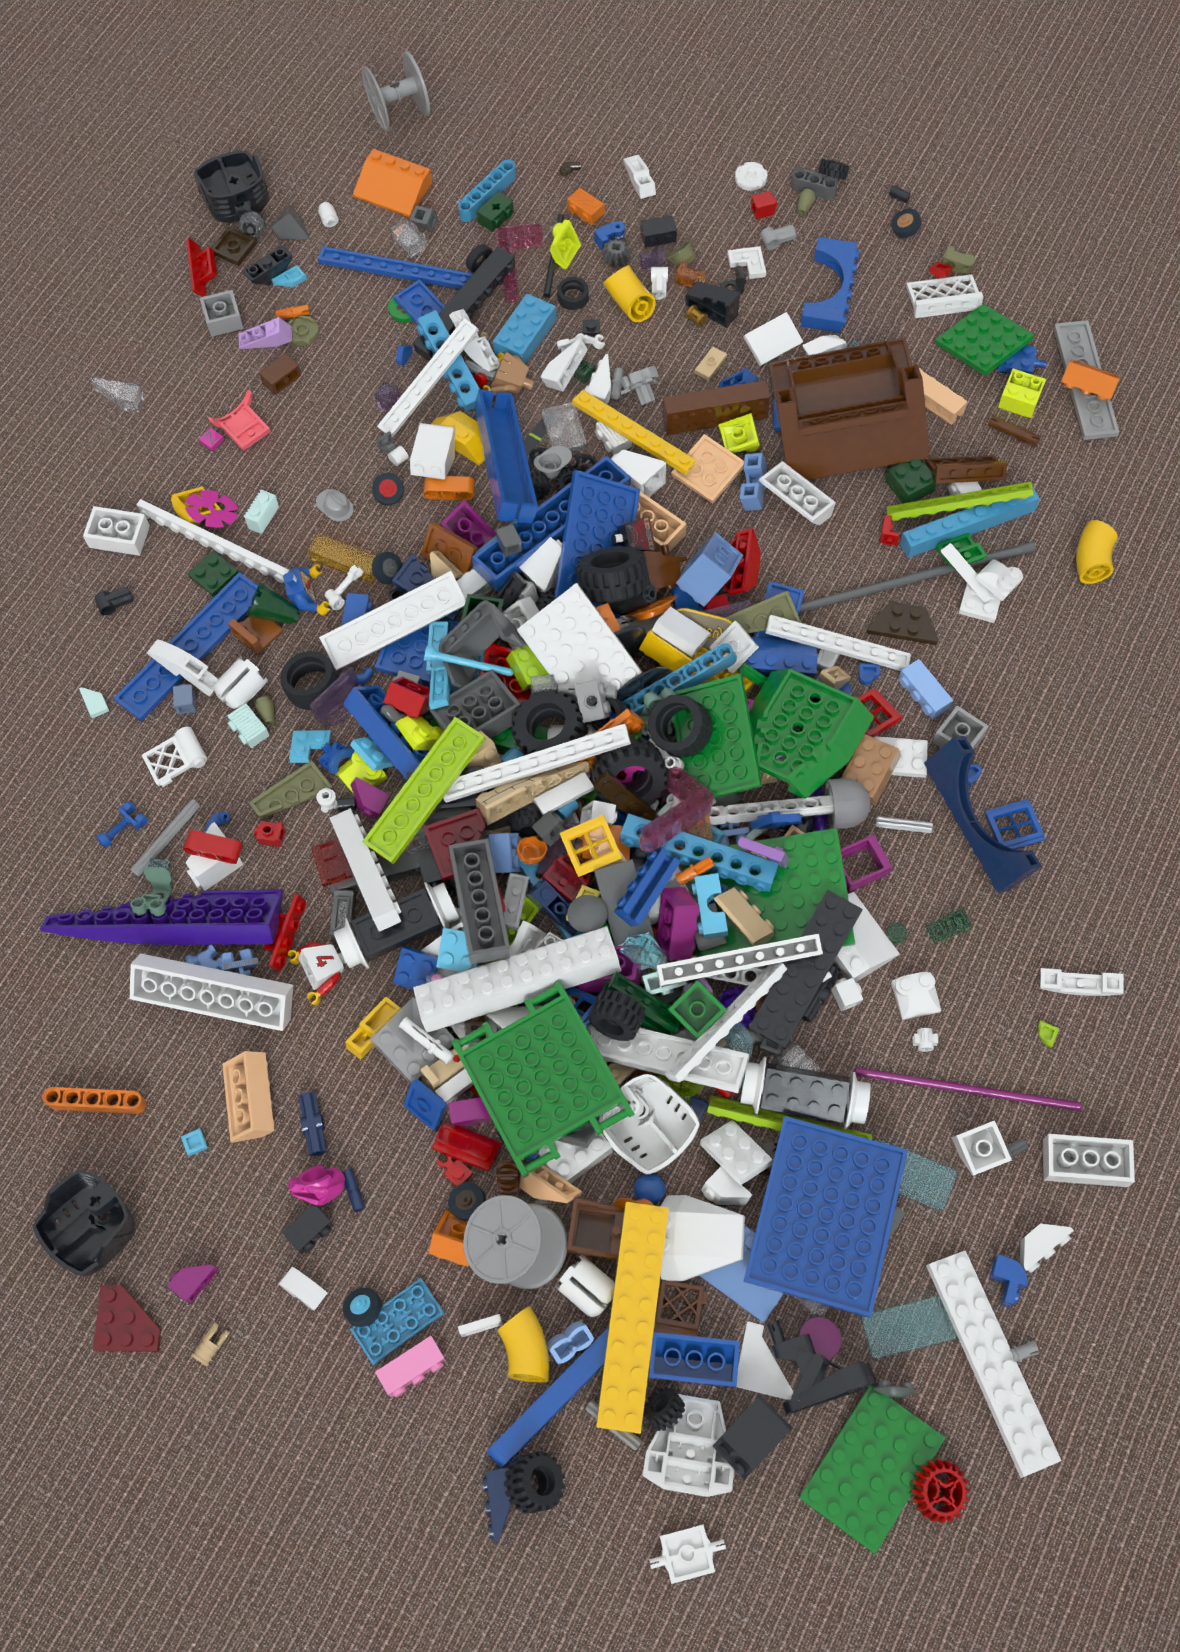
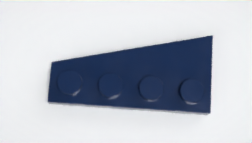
[392,553,463,623]

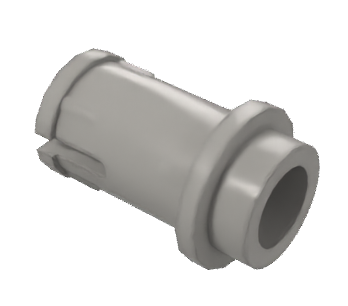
[1010,1340,1039,1363]

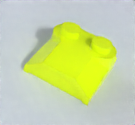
[549,220,581,269]
[718,413,760,453]
[395,716,443,751]
[335,751,387,795]

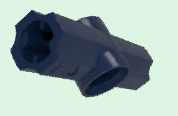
[298,1092,327,1156]

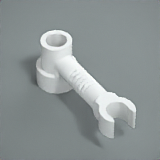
[325,565,363,610]
[646,731,684,773]

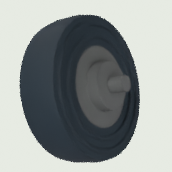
[372,552,403,585]

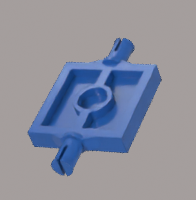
[998,345,1047,375]

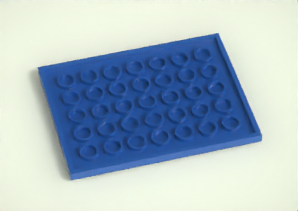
[743,1116,908,1318]

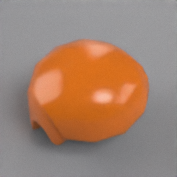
[516,836,547,865]

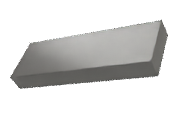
[503,873,529,931]

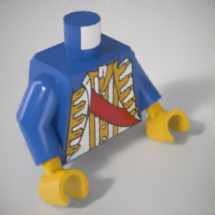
[283,564,330,616]

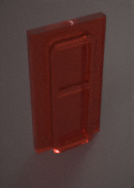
[311,839,353,887]

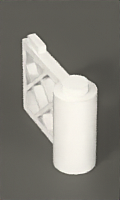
[142,727,207,787]

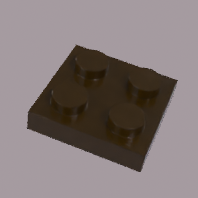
[212,227,257,266]

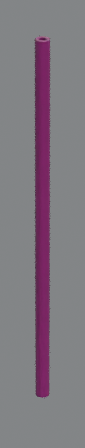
[855,1067,1081,1111]

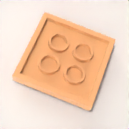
[671,434,744,504]

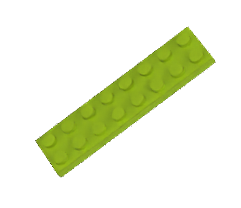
[362,717,487,864]

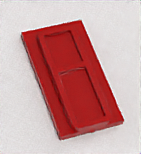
[432,1121,502,1172]

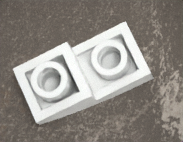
[279,1267,328,1311]

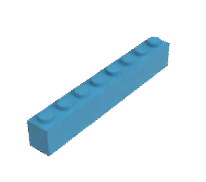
[900,488,1040,558]

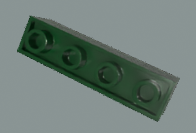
[601,972,681,1035]

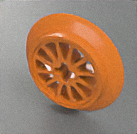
[626,596,676,621]

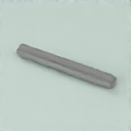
[131,799,200,876]

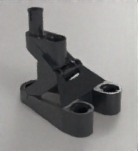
[766,1320,877,1415]

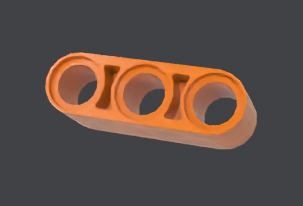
[423,476,475,501]

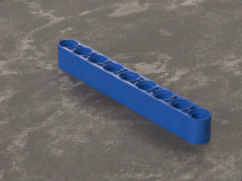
[486,1327,609,1469]

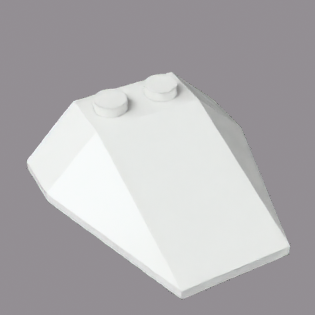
[660,1195,745,1281]
[643,1394,734,1497]

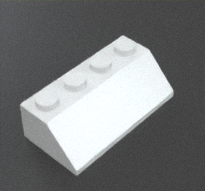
[759,461,836,525]

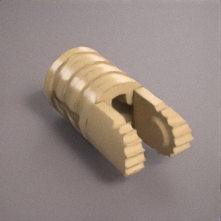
[191,1322,230,1366]

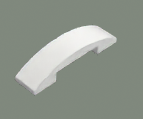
[1040,968,1123,996]

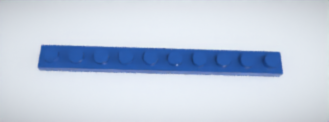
[318,246,473,289]

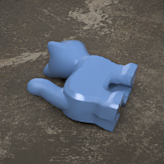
[185,945,221,969]

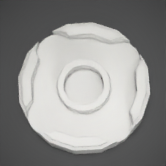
[735,162,767,191]

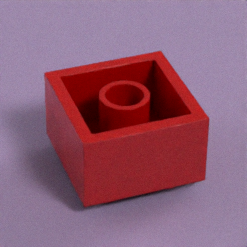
[383,676,430,718]

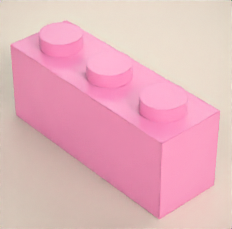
[375,1336,446,1398]

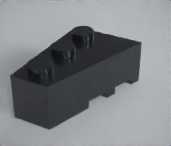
[685,281,740,328]

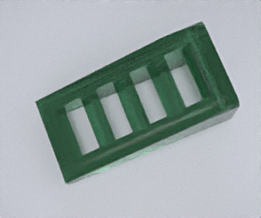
[573,360,595,384]
[926,908,972,944]

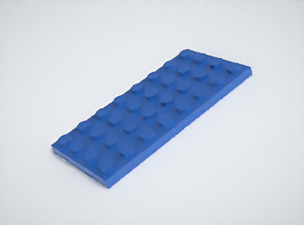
[554,470,640,623]

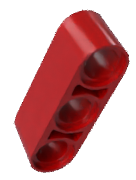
[183,830,243,864]

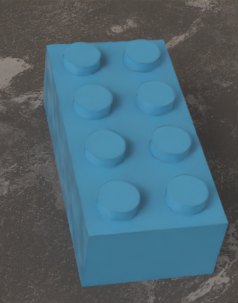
[493,294,557,364]

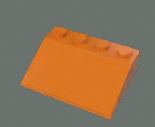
[353,149,432,217]

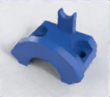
[319,742,354,774]

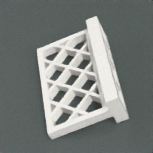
[906,275,983,318]

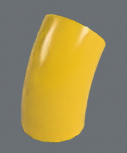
[603,265,656,322]
[1076,520,1118,584]
[497,1306,549,1383]

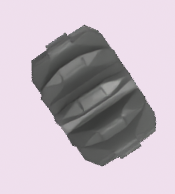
[602,238,630,267]

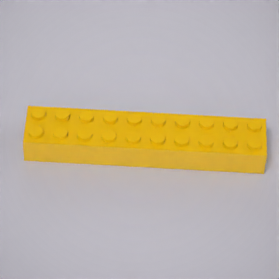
[596,1202,669,1434]

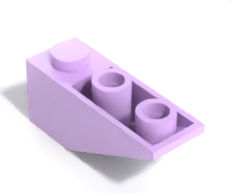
[239,317,292,349]

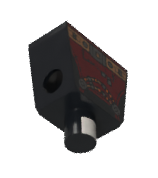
[611,516,656,551]

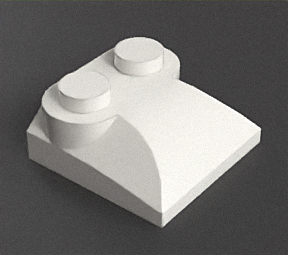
[975,559,1023,601]
[891,972,941,1020]

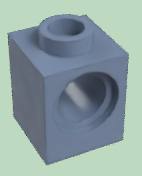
[173,684,197,715]

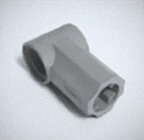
[760,225,796,250]

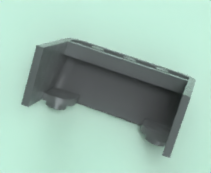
[439,600,524,688]

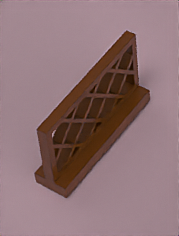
[925,455,1007,484]

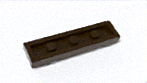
[593,770,659,822]

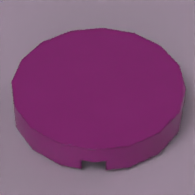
[799,1317,842,1360]

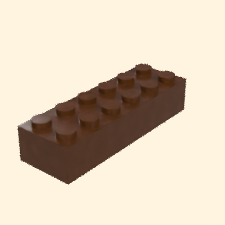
[662,380,770,435]

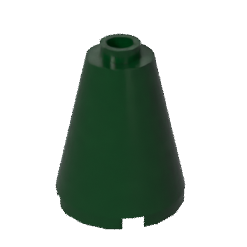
[247,582,300,625]

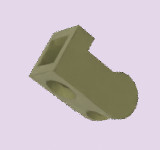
[943,245,976,274]

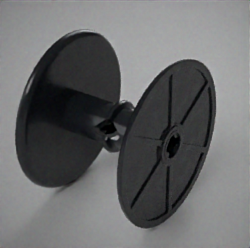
[610,626,673,714]

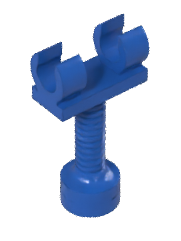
[96,801,148,848]

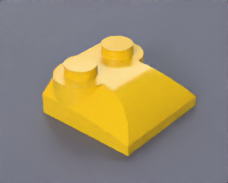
[171,487,221,526]

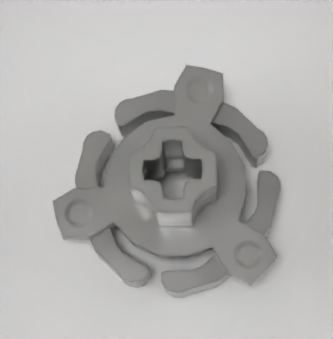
[620,366,659,406]

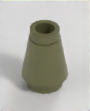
[797,189,815,215]
[255,696,275,725]

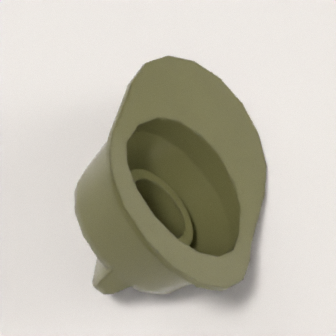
[658,239,696,267]

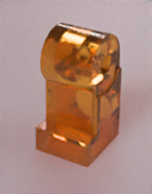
[675,261,707,289]

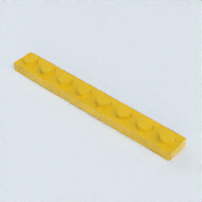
[572,390,696,475]

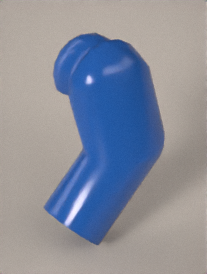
[204,811,230,832]

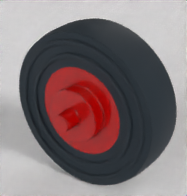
[372,473,404,505]

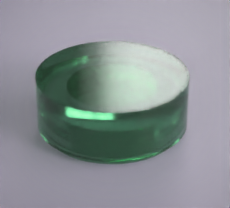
[887,923,907,944]

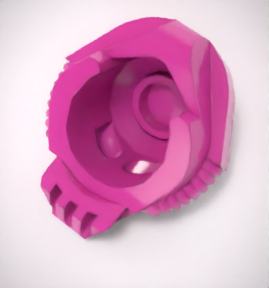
[287,1165,345,1206]

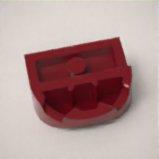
[541,854,590,903]

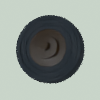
[448,1182,486,1221]

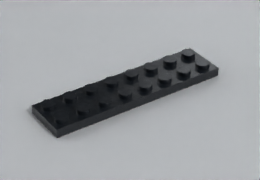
[749,890,863,1049]

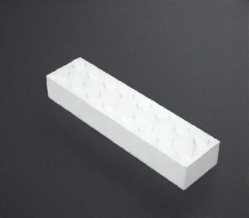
[130,954,293,1031]

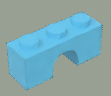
[692,873,728,940]

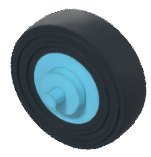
[343,1288,382,1327]

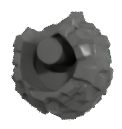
[240,210,265,238]

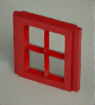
[858,688,903,738]

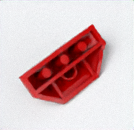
[722,528,761,595]

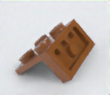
[228,616,283,655]

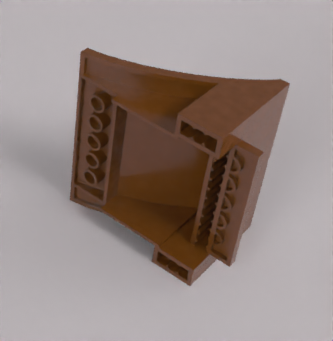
[769,337,930,480]

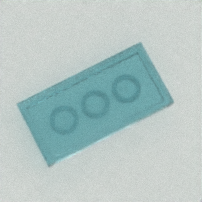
[878,1139,957,1211]
[860,1296,957,1359]

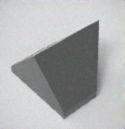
[270,205,310,240]

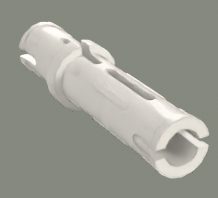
[399,1017,455,1065]

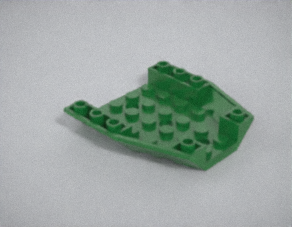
[749,669,874,799]

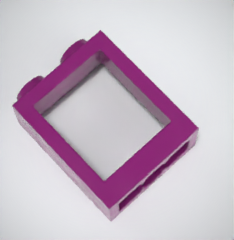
[841,834,892,892]

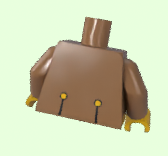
[483,352,534,395]

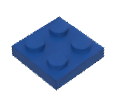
[393,945,438,991]
[403,1078,447,1131]

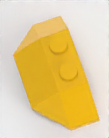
[431,411,485,466]

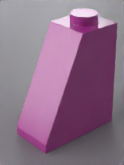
[448,1097,492,1127]

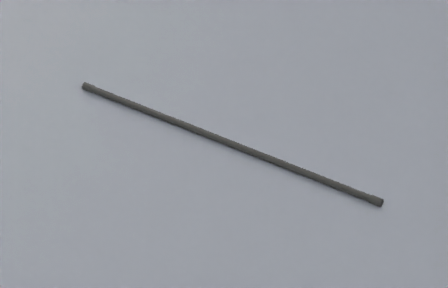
[636,541,1036,656]

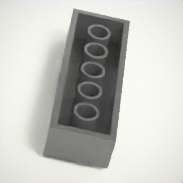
[449,839,510,965]

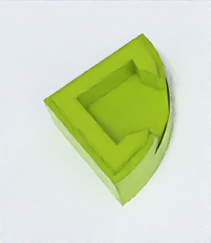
[1038,1020,1059,1048]

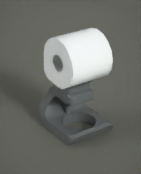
[377,431,409,466]

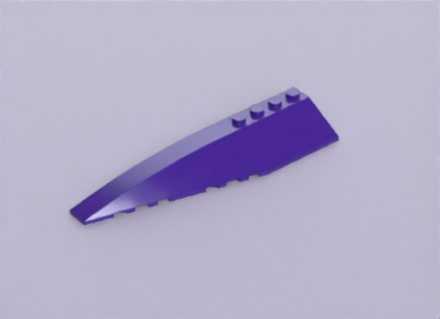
[40,889,283,945]

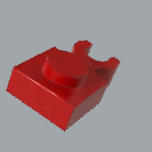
[436,1154,473,1186]

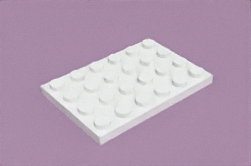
[517,583,642,705]

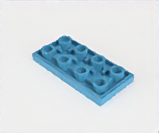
[350,1278,445,1366]

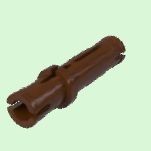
[988,416,1041,447]

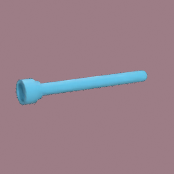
[424,646,514,676]

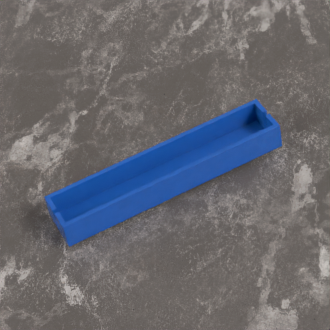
[474,390,538,523]

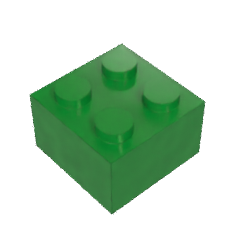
[668,979,727,1039]

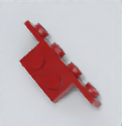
[186,238,217,297]
[264,894,306,973]

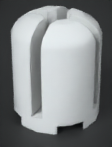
[214,656,268,709]
[555,1255,615,1317]

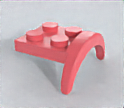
[208,390,271,451]

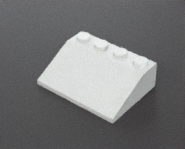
[834,892,900,983]

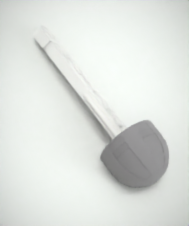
[705,778,870,829]

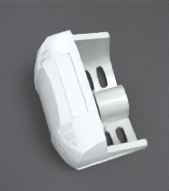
[599,1074,700,1174]

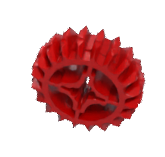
[910,1458,971,1524]

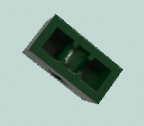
[477,191,514,232]

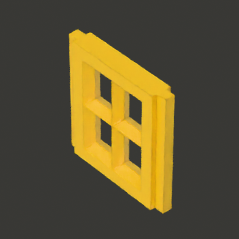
[560,814,622,877]

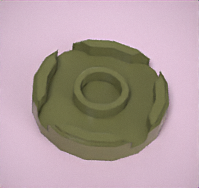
[288,316,319,346]

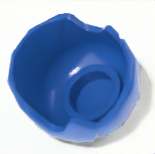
[634,1173,666,1204]

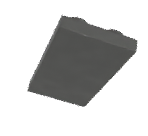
[594,860,654,946]

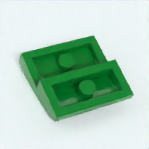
[936,533,987,569]

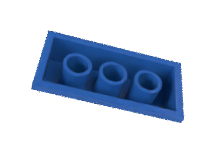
[743,637,818,678]
[649,1332,740,1388]

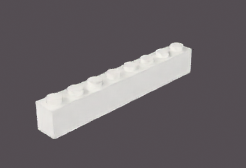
[330,808,401,932]
[656,934,823,986]

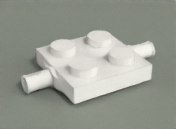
[649,1525,726,1584]

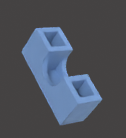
[740,453,767,511]

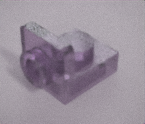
[640,246,665,271]

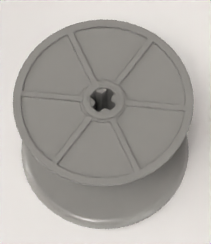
[362,51,430,131]
[464,1195,568,1289]

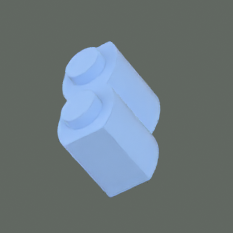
[547,1321,594,1364]

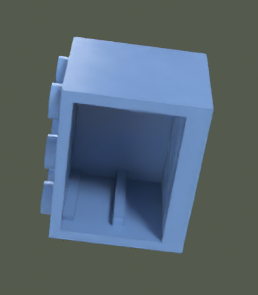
[676,532,743,606]

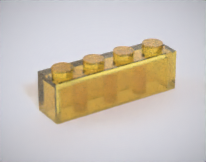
[307,533,377,584]

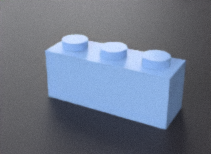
[899,659,953,720]

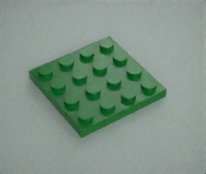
[935,303,1034,376]

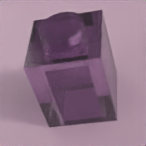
[374,382,400,412]

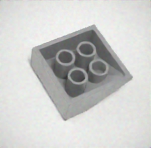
[368,997,455,1083]

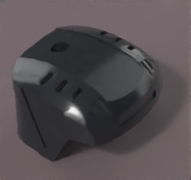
[194,151,269,223]
[32,1170,136,1276]

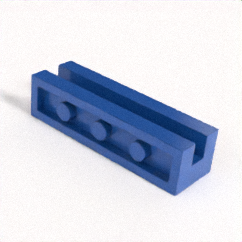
[614,847,680,927]

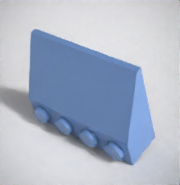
[699,1225,784,1323]

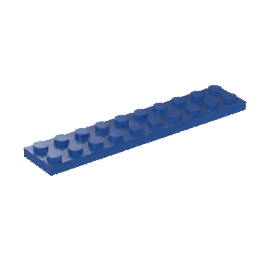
[113,572,258,722]

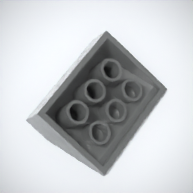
[428,670,521,739]

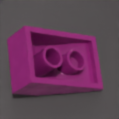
[439,500,496,551]

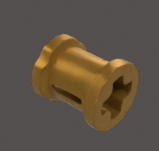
[686,305,708,327]

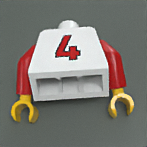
[288,942,346,1005]

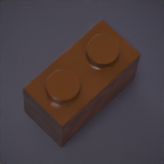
[259,353,301,395]

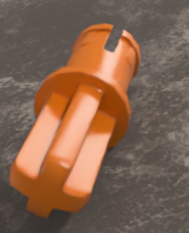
[275,304,310,320]
[675,857,715,886]

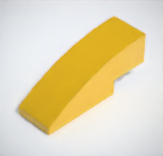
[346,997,400,1060]

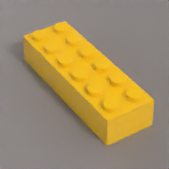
[639,628,754,695]

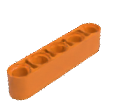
[42,1087,146,1114]

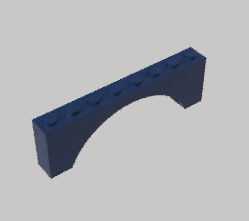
[924,736,1042,893]

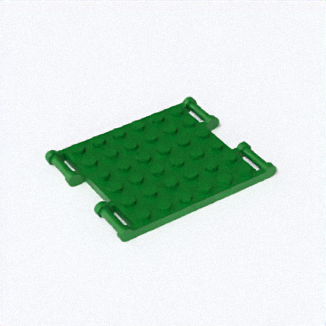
[451,981,635,1178]

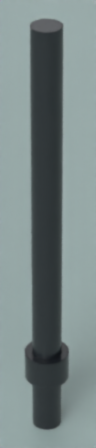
[543,214,564,298]

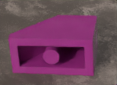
[350,777,390,819]
[167,1264,219,1304]

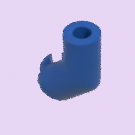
[347,667,374,686]

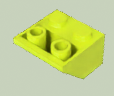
[998,369,1046,418]

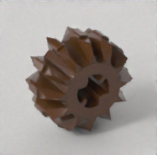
[497,1159,519,1195]

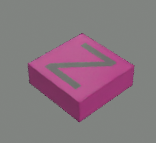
[199,428,224,451]

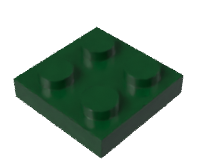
[187,550,239,597]

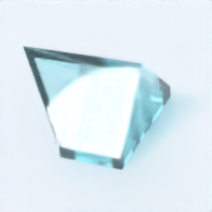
[620,934,665,970]

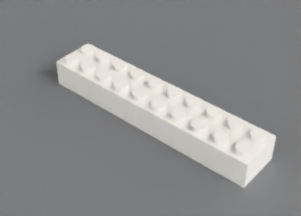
[413,926,621,1033]

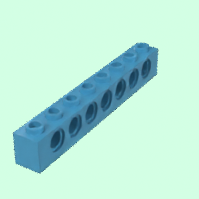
[620,813,779,892]

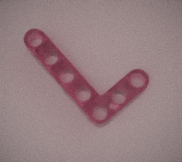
[495,223,543,302]
[639,767,714,852]

